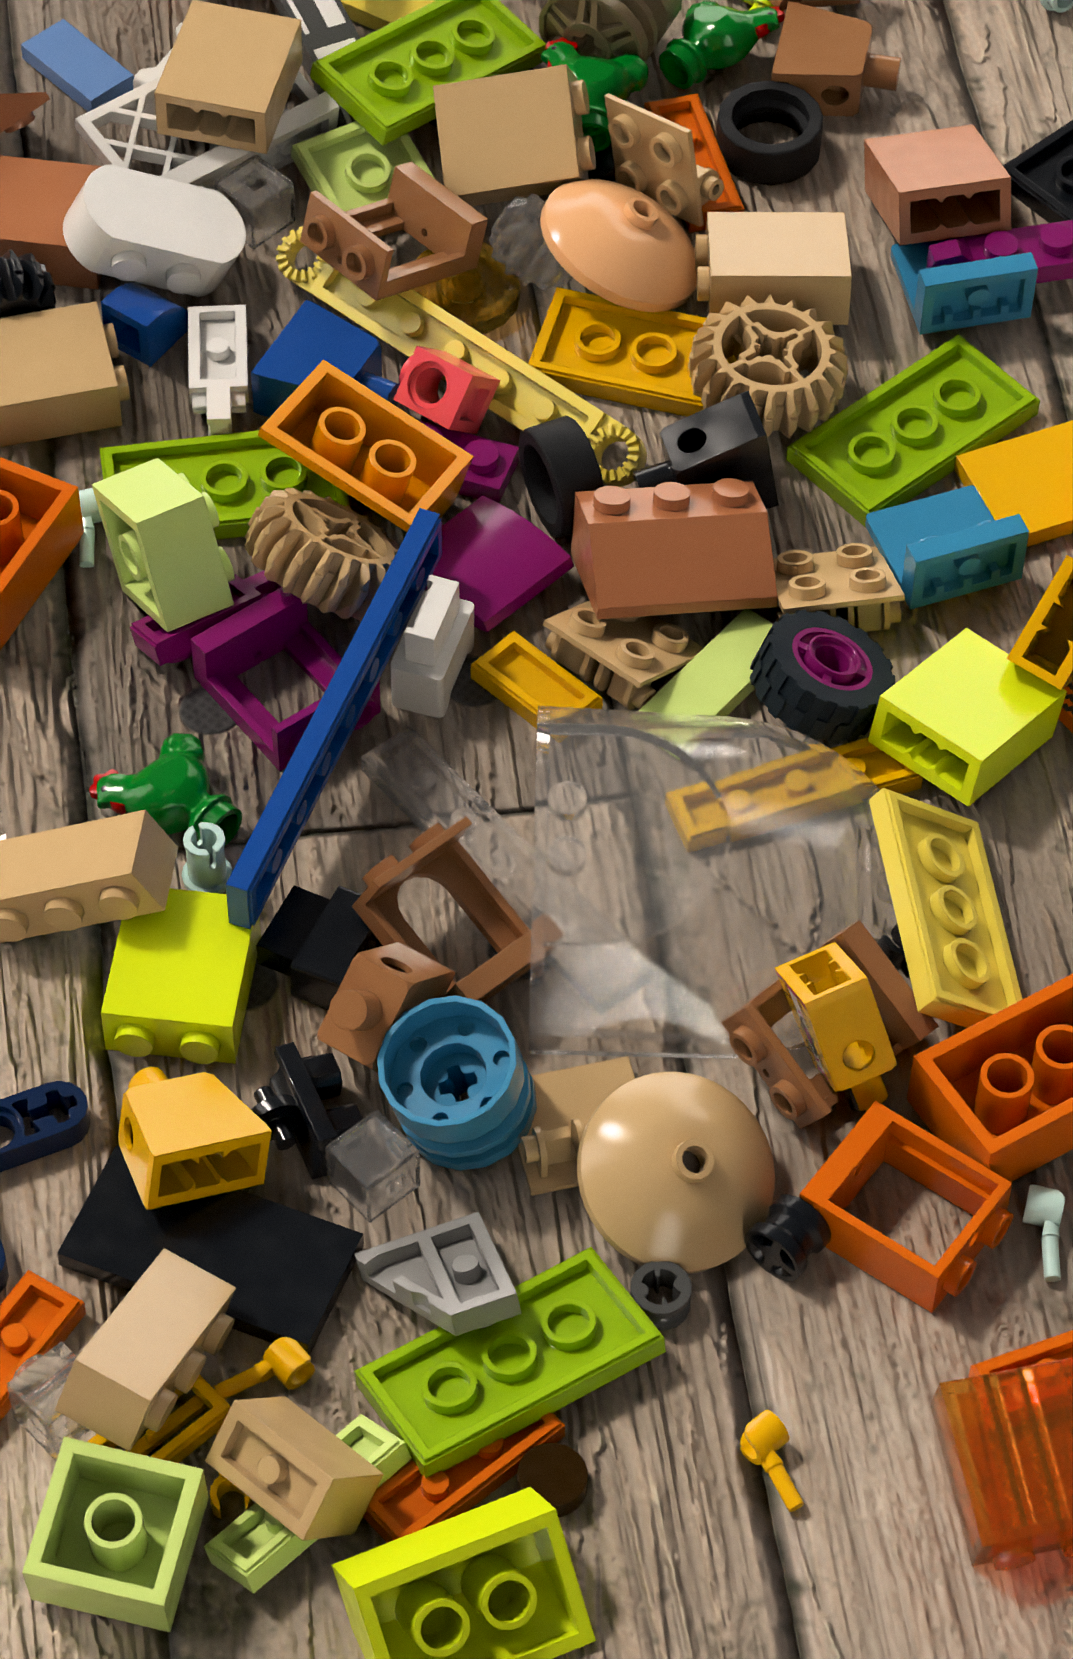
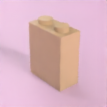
[154,0,302,154]
[433,64,596,206]
[695,212,852,325]
[0,301,130,447]

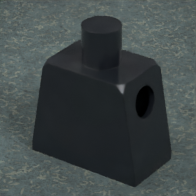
[633,391,779,509]

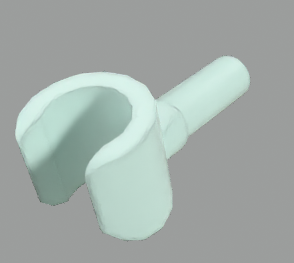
[79,488,102,568]
[1022,1184,1065,1282]

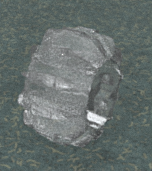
[488,193,573,292]

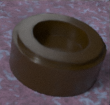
[517,1443,588,1517]

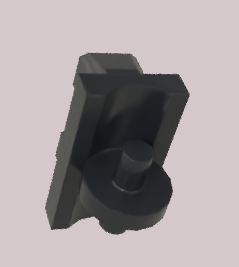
[251,1042,366,1180]

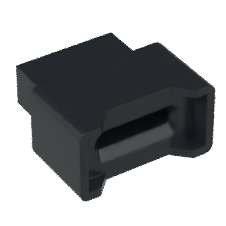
[256,885,383,1010]

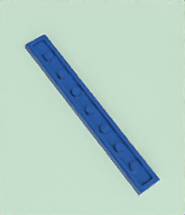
[226,508,442,929]

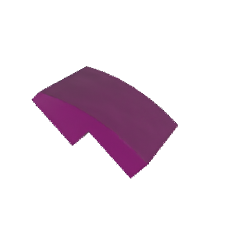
[425,496,574,632]

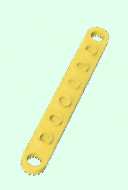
[276,226,647,487]

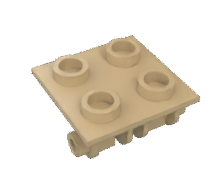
[605,93,724,227]
[773,543,905,632]
[543,601,704,710]
[517,1056,635,1196]

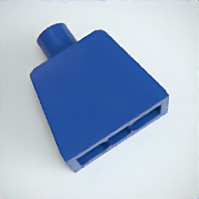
[251,300,400,417]

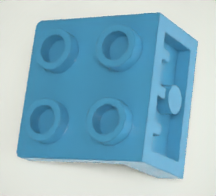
[890,238,1038,335]
[865,485,1029,610]

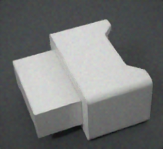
[390,575,474,718]

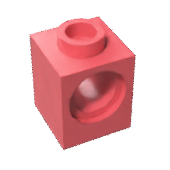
[393,346,501,434]

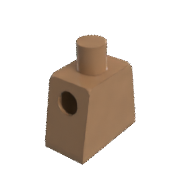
[771,1,901,116]
[317,942,456,1073]

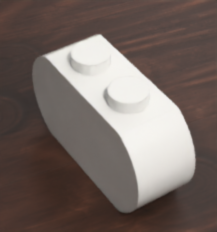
[63,164,246,297]

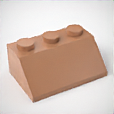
[571,478,778,619]

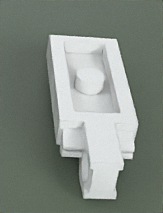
[188,305,249,436]

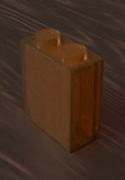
[930,1358,1073,1571]

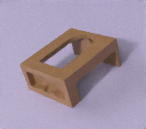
[300,161,488,301]
[352,816,564,1003]
[721,919,939,1129]

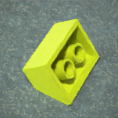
[332,1487,596,1659]

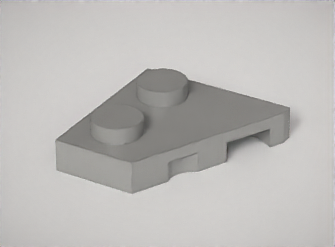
[354,1211,522,1336]

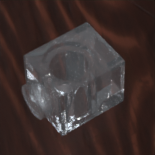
[7,1341,97,1461]

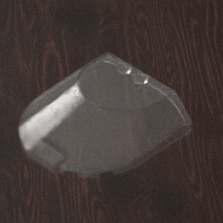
[529,706,900,1059]

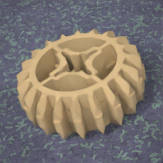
[688,294,849,439]
[244,488,400,620]

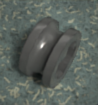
[630,1261,692,1331]

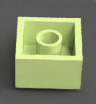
[91,458,234,632]
[22,1437,209,1632]

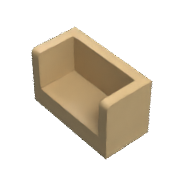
[205,1396,384,1541]

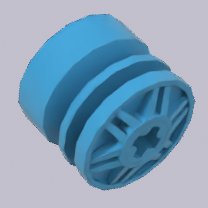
[377,995,537,1171]

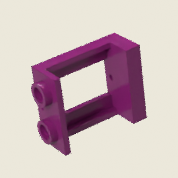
[191,587,381,772]

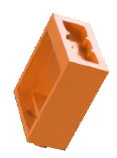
[799,1100,1014,1313]

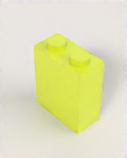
[868,627,1067,807]
[101,888,261,1064]

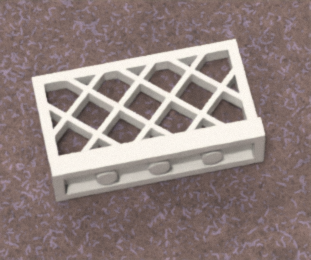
[75,71,340,197]

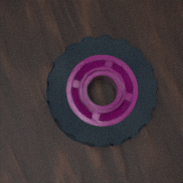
[750,610,895,743]

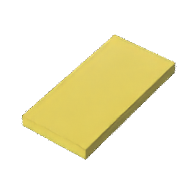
[869,788,1022,1028]

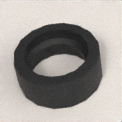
[716,80,824,186]
[518,416,604,538]

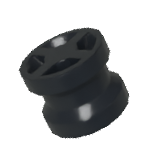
[744,1194,831,1281]

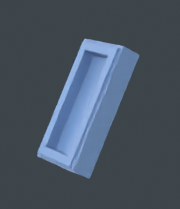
[21,19,134,112]

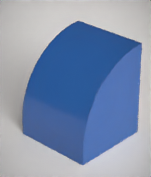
[101,282,188,367]

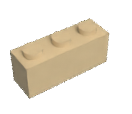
[0,810,178,943]
[55,1248,236,1451]

